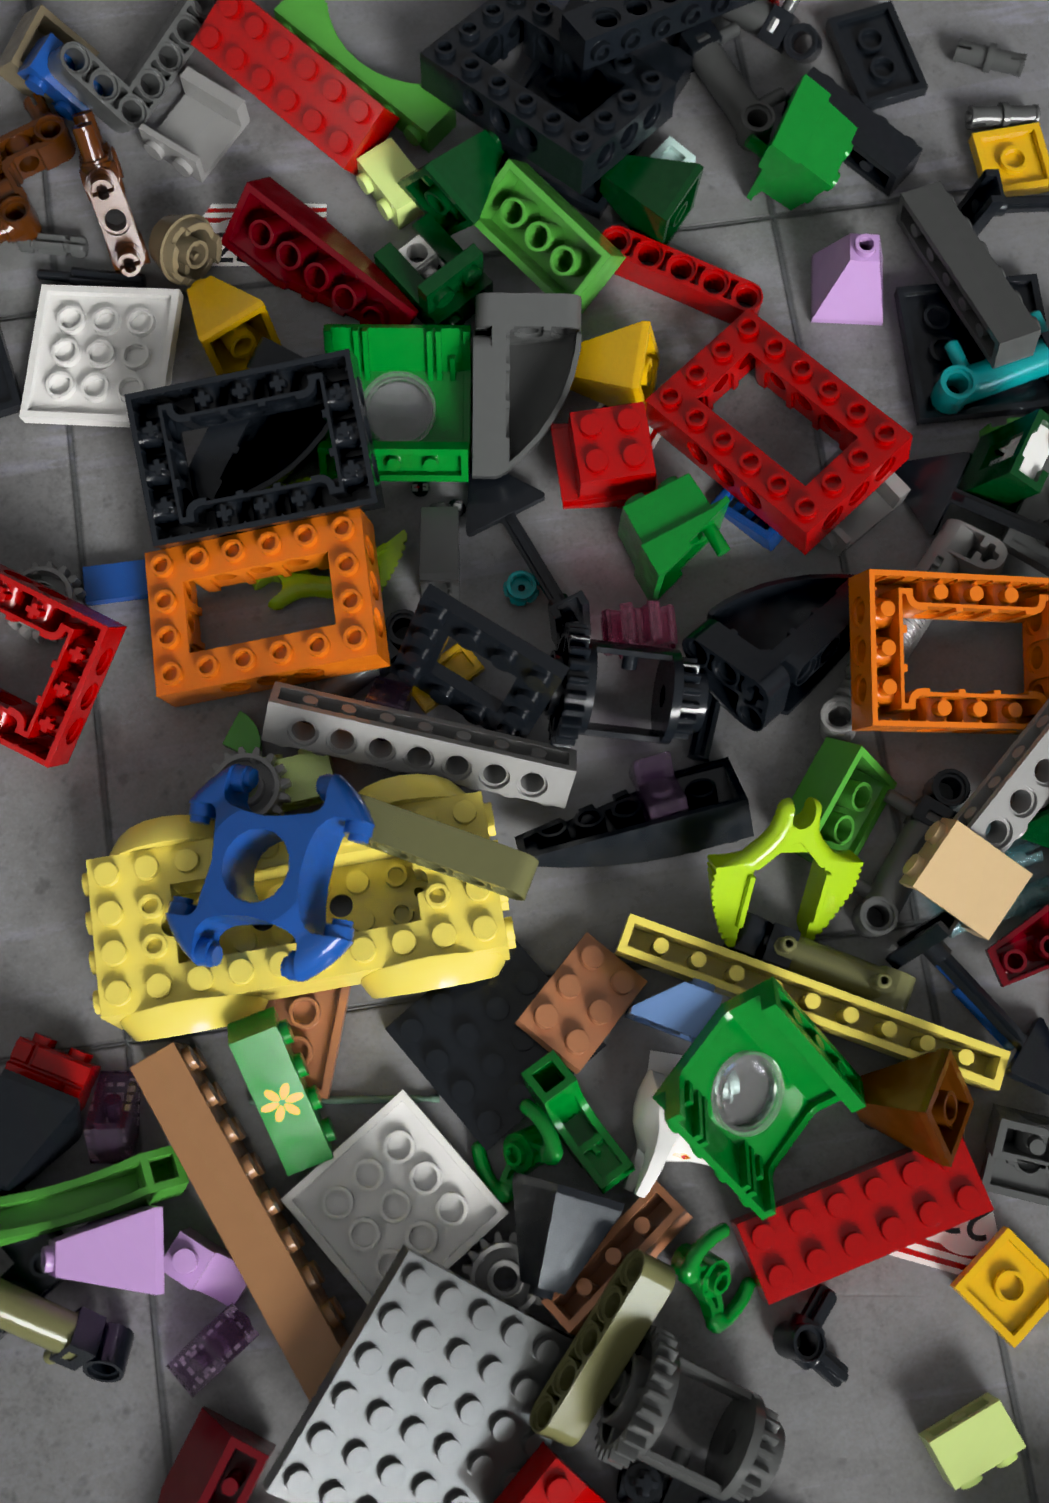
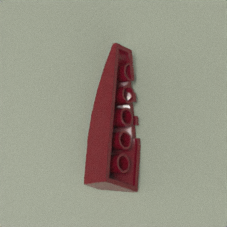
[221,177,419,325]

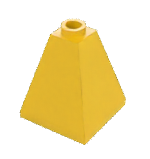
[186,275,282,375]
[570,321,660,410]

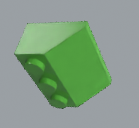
[792,737,897,863]

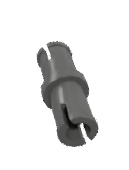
[953,38,1027,78]
[965,102,1040,130]

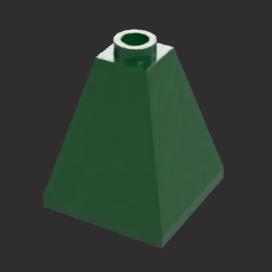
[398,130,504,236]
[599,155,704,246]

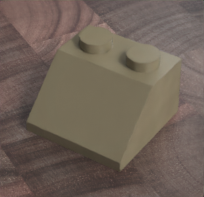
[0,4,99,105]

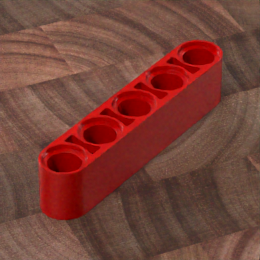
[602,225,763,324]

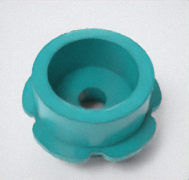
[503,570,539,606]

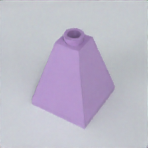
[811,233,883,325]
[41,1205,164,1295]

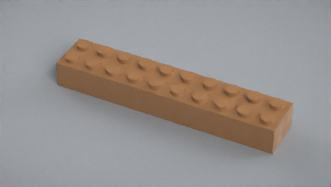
[130,1042,349,1402]

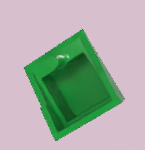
[744,74,858,211]
[618,473,730,604]

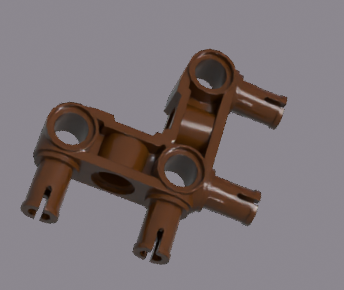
[0,93,76,244]
[72,109,151,277]

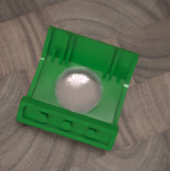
[318,324,472,482]
[652,977,866,1220]

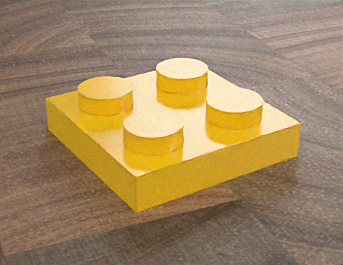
[968,122,1049,197]
[950,1226,1049,1348]

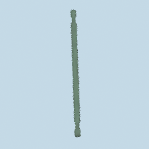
[249,1095,440,1105]

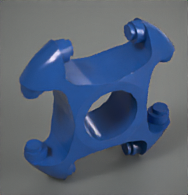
[165,764,375,982]

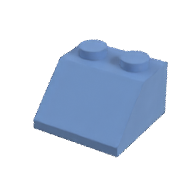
[625,978,723,1043]

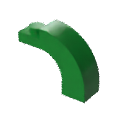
[521,1050,635,1194]

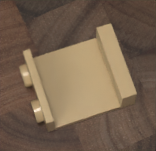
[899,817,1033,940]

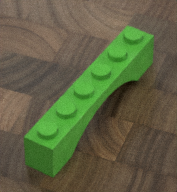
[274,0,457,153]
[0,1145,189,1247]

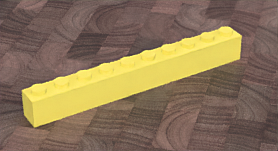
[614,913,1011,1091]

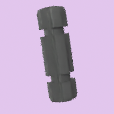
[17,232,89,258]

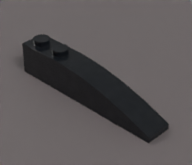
[515,757,754,868]

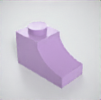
[164,1227,247,1309]

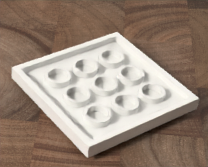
[19,284,184,428]
[280,1089,509,1305]

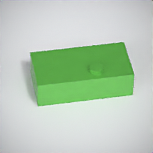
[474,159,626,314]

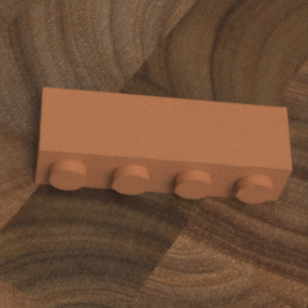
[541,1181,693,1336]

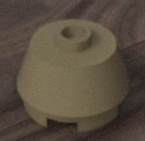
[149,214,222,287]

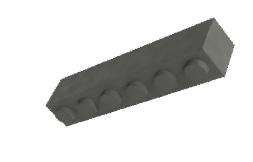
[896,181,1041,369]

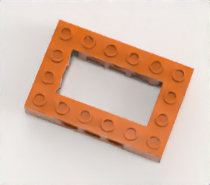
[144,508,390,707]
[848,569,1049,735]

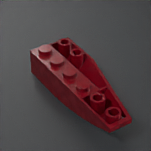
[158,1406,276,1503]

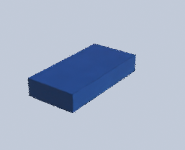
[82,559,148,606]

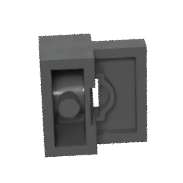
[980,1104,1049,1206]

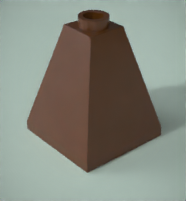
[856,1048,974,1167]

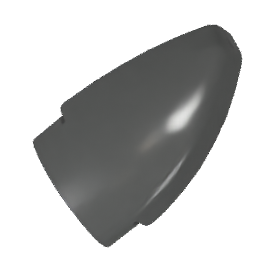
[472,292,582,479]

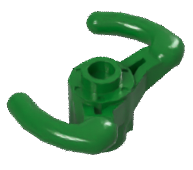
[471,1099,563,1203]
[671,1222,756,1334]

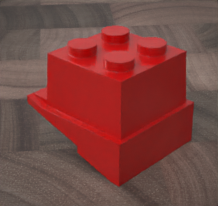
[550,402,658,509]

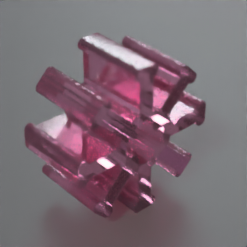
[600,601,678,659]

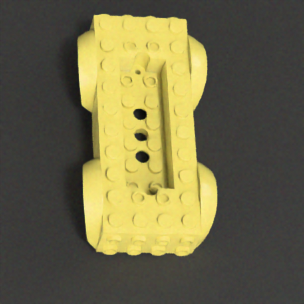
[82,774,516,1042]

